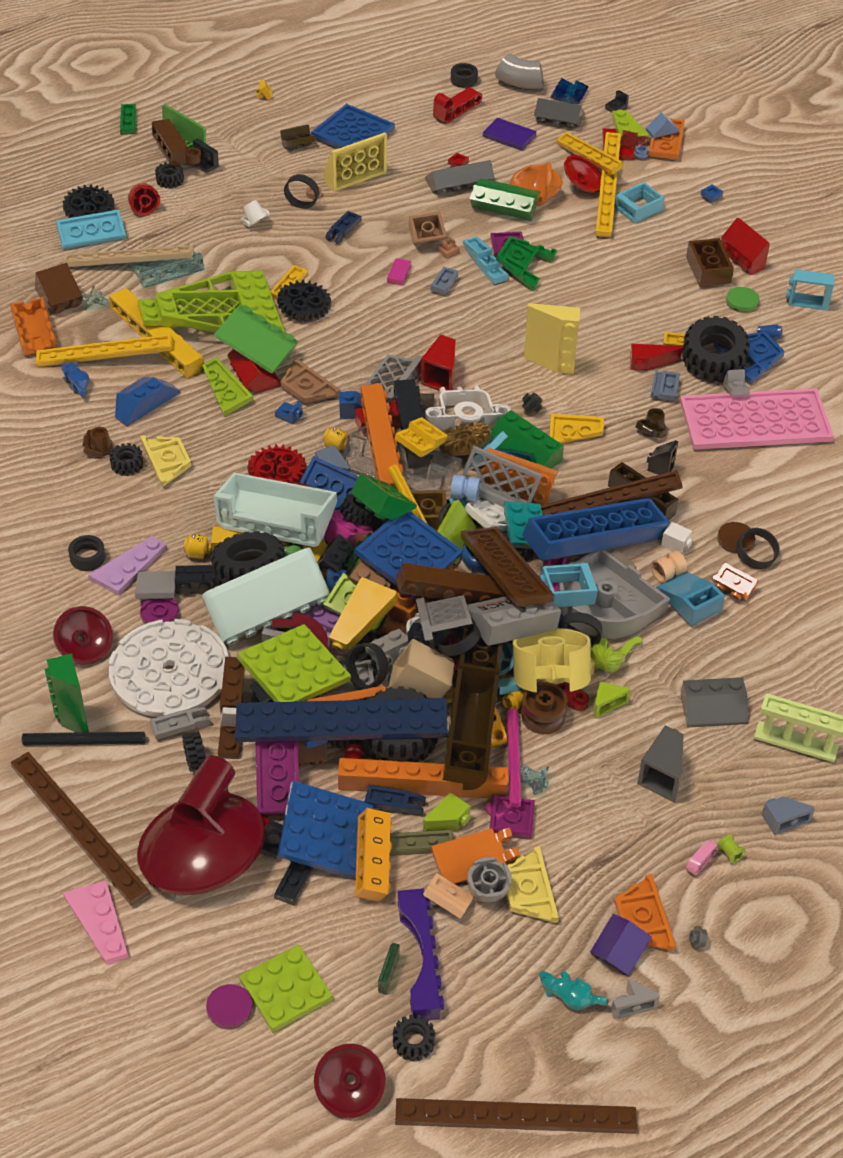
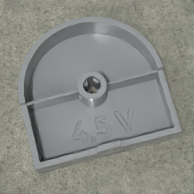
[557,550,670,639]

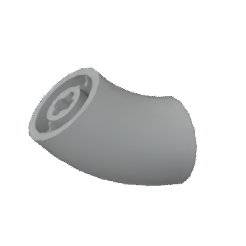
[495,54,544,89]

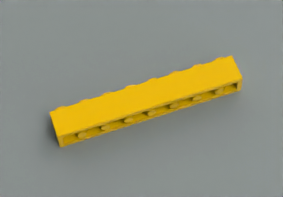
[109,288,204,379]

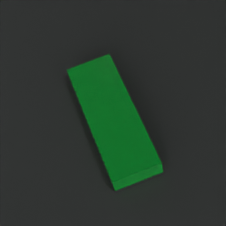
[120,104,136,135]

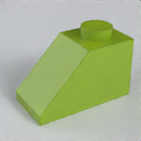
[423,792,471,832]

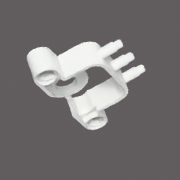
[425,386,511,431]

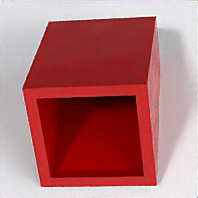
[421,334,456,391]

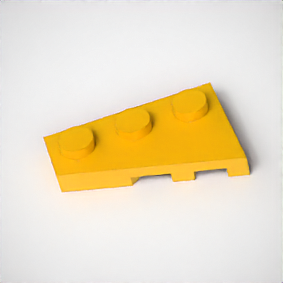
[550,414,604,444]

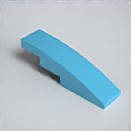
[463,236,509,285]

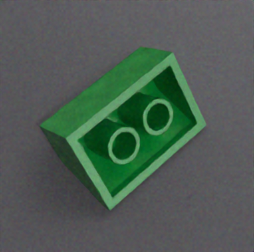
[351,473,417,520]

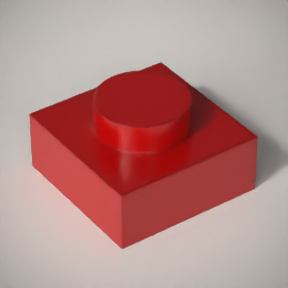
[448,153,469,167]

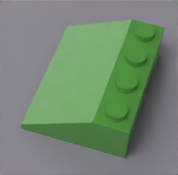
[214,304,299,374]

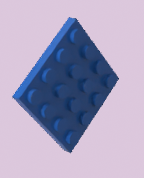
[311,103,395,148]
[354,512,463,599]
[277,781,373,879]

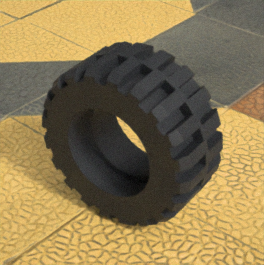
[682,316,750,382]
[211,531,285,586]
[360,686,438,762]

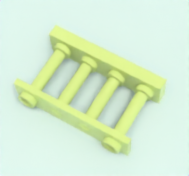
[754,693,843,762]

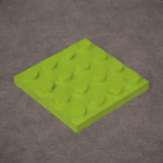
[237,624,351,702]

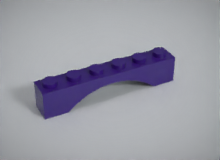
[398,888,444,1020]

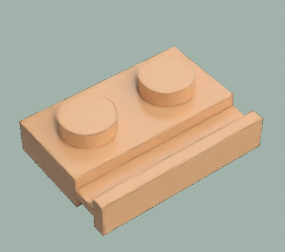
[423,873,474,919]

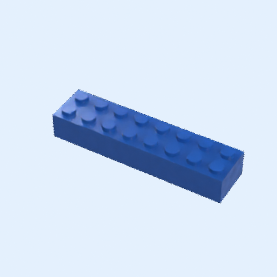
[522,498,670,561]

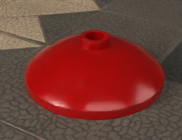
[564,155,601,193]

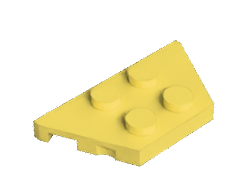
[140,435,191,487]
[506,846,559,923]

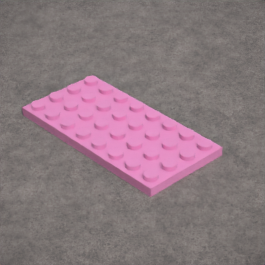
[680,388,834,450]

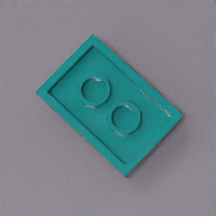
[503,501,543,549]

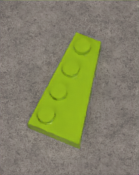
[202,357,254,417]

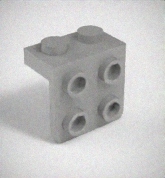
[365,629,409,687]

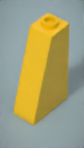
[329,577,399,652]

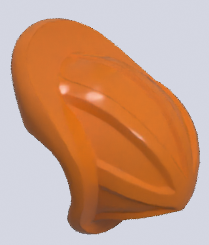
[509,162,563,206]

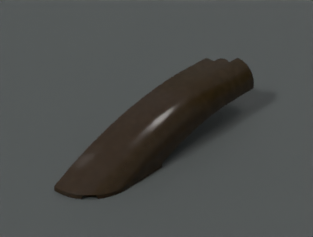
[443,627,502,790]

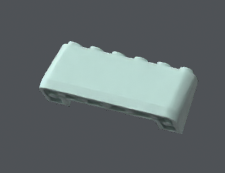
[214,473,337,547]
[202,548,330,646]

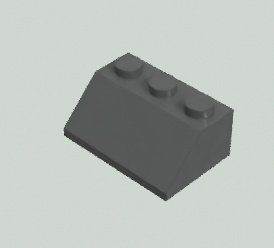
[534,98,585,128]
[680,677,748,728]

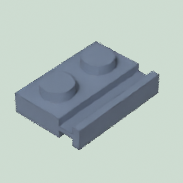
[650,370,680,401]

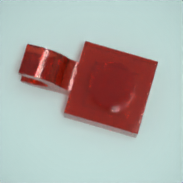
[620,130,648,149]

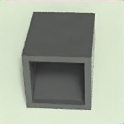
[637,725,684,803]

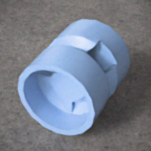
[450,474,481,502]

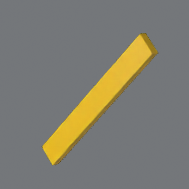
[36,334,173,367]

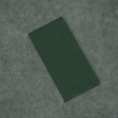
[378,943,400,995]

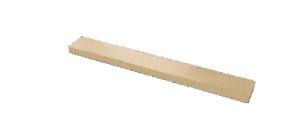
[62,245,194,267]

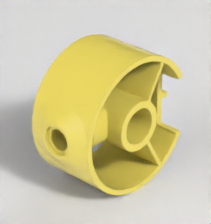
[513,628,591,692]

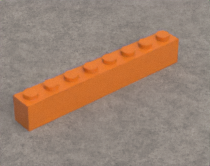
[360,384,405,490]
[338,758,508,799]

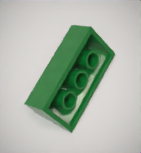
[470,178,541,221]
[490,410,564,469]
[44,654,89,732]

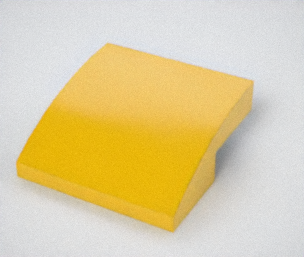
[395,417,448,458]

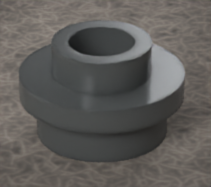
[689,926,708,949]

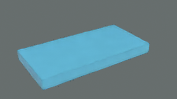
[56,210,126,250]

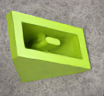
[593,682,631,719]

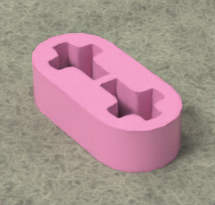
[686,840,718,876]

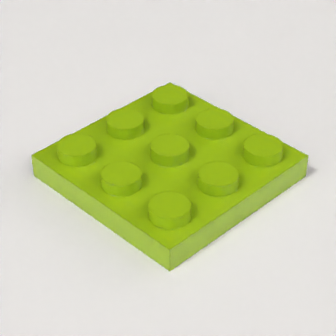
[239,944,333,1033]

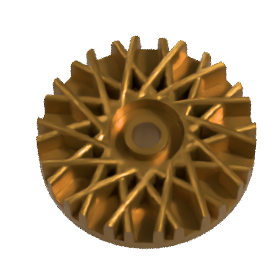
[439,422,491,456]

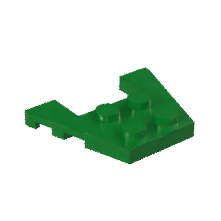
[496,236,558,291]

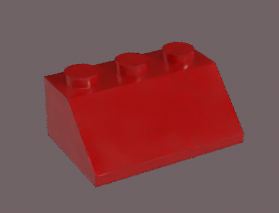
[721,217,770,275]
[227,349,281,393]

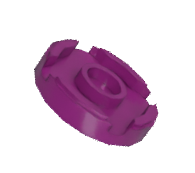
[140,598,179,624]
[206,984,253,1029]

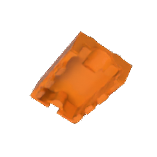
[10,297,57,356]
[481,448,558,505]

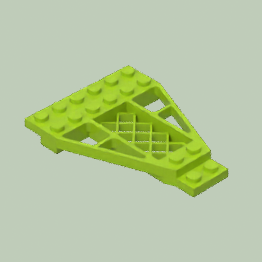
[138,270,285,333]

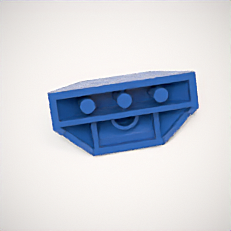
[115,377,180,427]

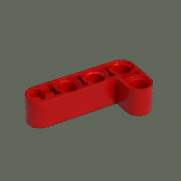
[433,87,483,124]

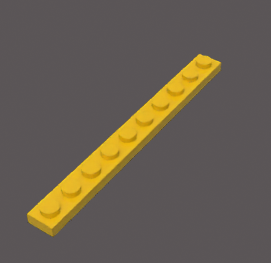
[595,132,621,237]

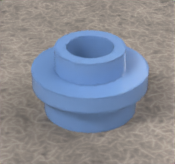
[634,145,649,159]

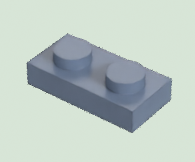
[430,267,459,295]

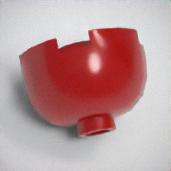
[128,183,160,216]

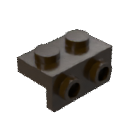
[280,124,316,149]

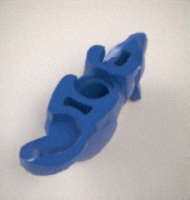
[61,361,90,398]

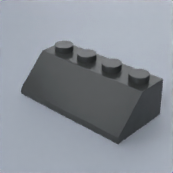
[425,160,495,194]

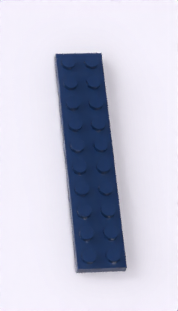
[235,698,448,742]

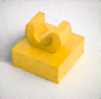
[255,79,273,100]

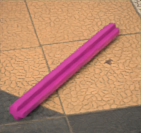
[507,708,521,808]

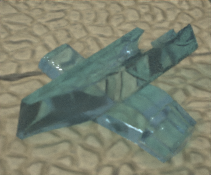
[82,285,108,311]
[520,765,549,795]

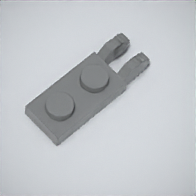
[150,707,211,740]

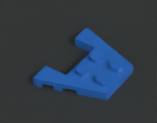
[713,332,784,384]

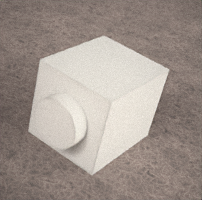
[661,522,693,554]

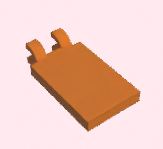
[431,828,520,885]

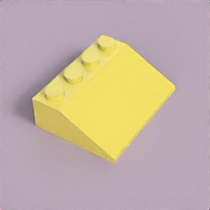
[324,133,387,192]
[524,303,580,374]

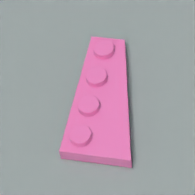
[63,880,128,965]

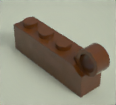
[152,119,201,166]

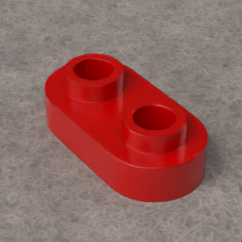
[556,682,589,711]

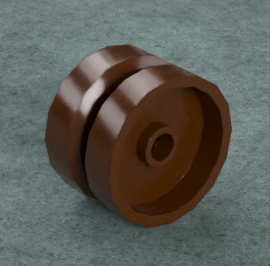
[521,682,568,735]

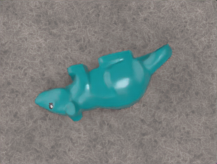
[539,971,609,1010]

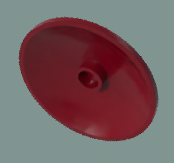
[137,755,265,895]

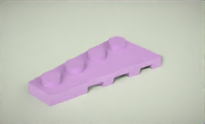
[88,536,167,596]

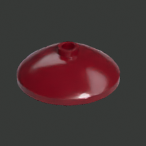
[53,606,113,665]
[314,1043,386,1118]

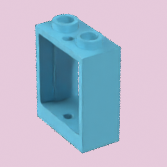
[614,182,665,223]
[786,269,835,311]
[539,563,598,607]

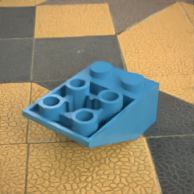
[656,572,725,626]

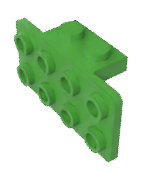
[162,104,206,148]

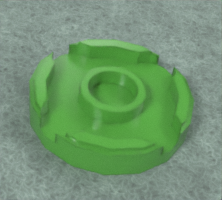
[726,287,760,312]

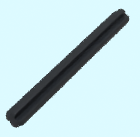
[21,731,146,745]

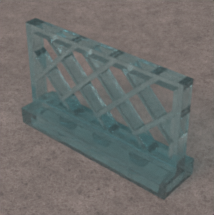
[129,244,204,288]

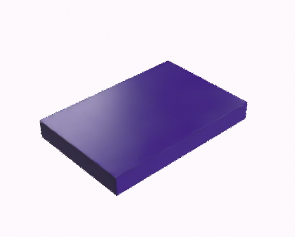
[483,117,537,150]

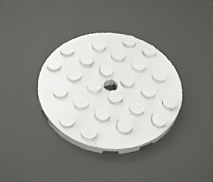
[109,619,229,717]

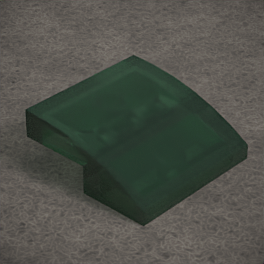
[339,532,372,574]

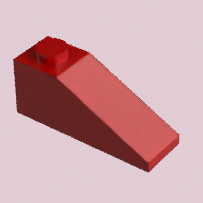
[630,343,683,371]

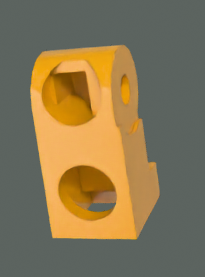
[490,707,507,748]

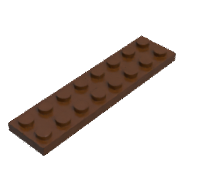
[461,527,554,607]

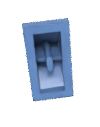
[646,112,680,138]

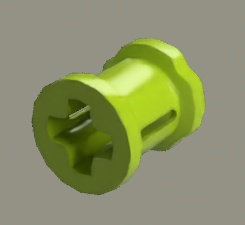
[718,834,746,863]

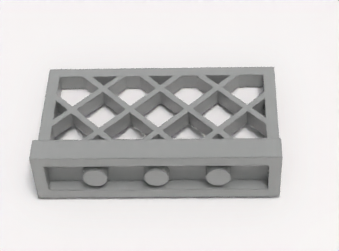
[359,355,422,403]
[462,446,542,507]
[416,595,472,641]

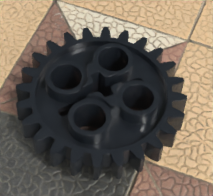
[63,184,115,218]
[277,280,331,322]

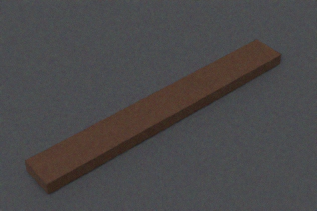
[541,470,683,516]

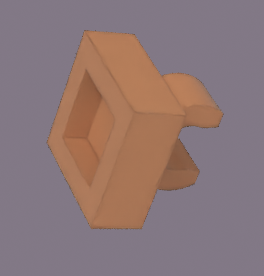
[437,237,460,259]

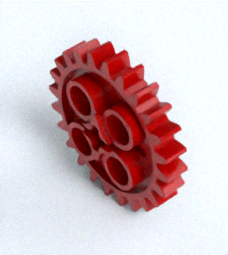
[247,444,307,482]

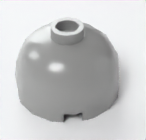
[467,857,512,903]

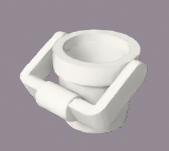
[241,200,270,227]

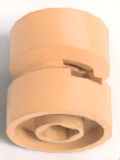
[651,550,687,583]

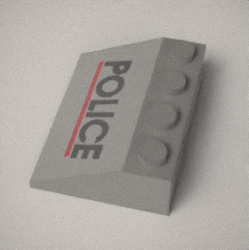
[467,596,561,646]

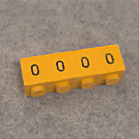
[355,808,392,902]

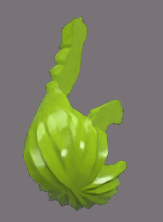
[591,636,642,672]

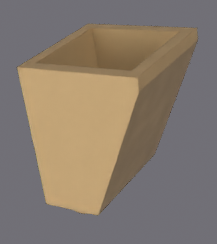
[389,639,455,698]

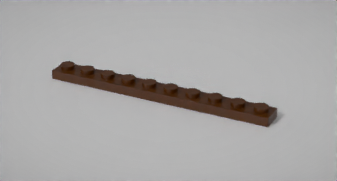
[10,752,149,906]
[395,1098,637,1134]

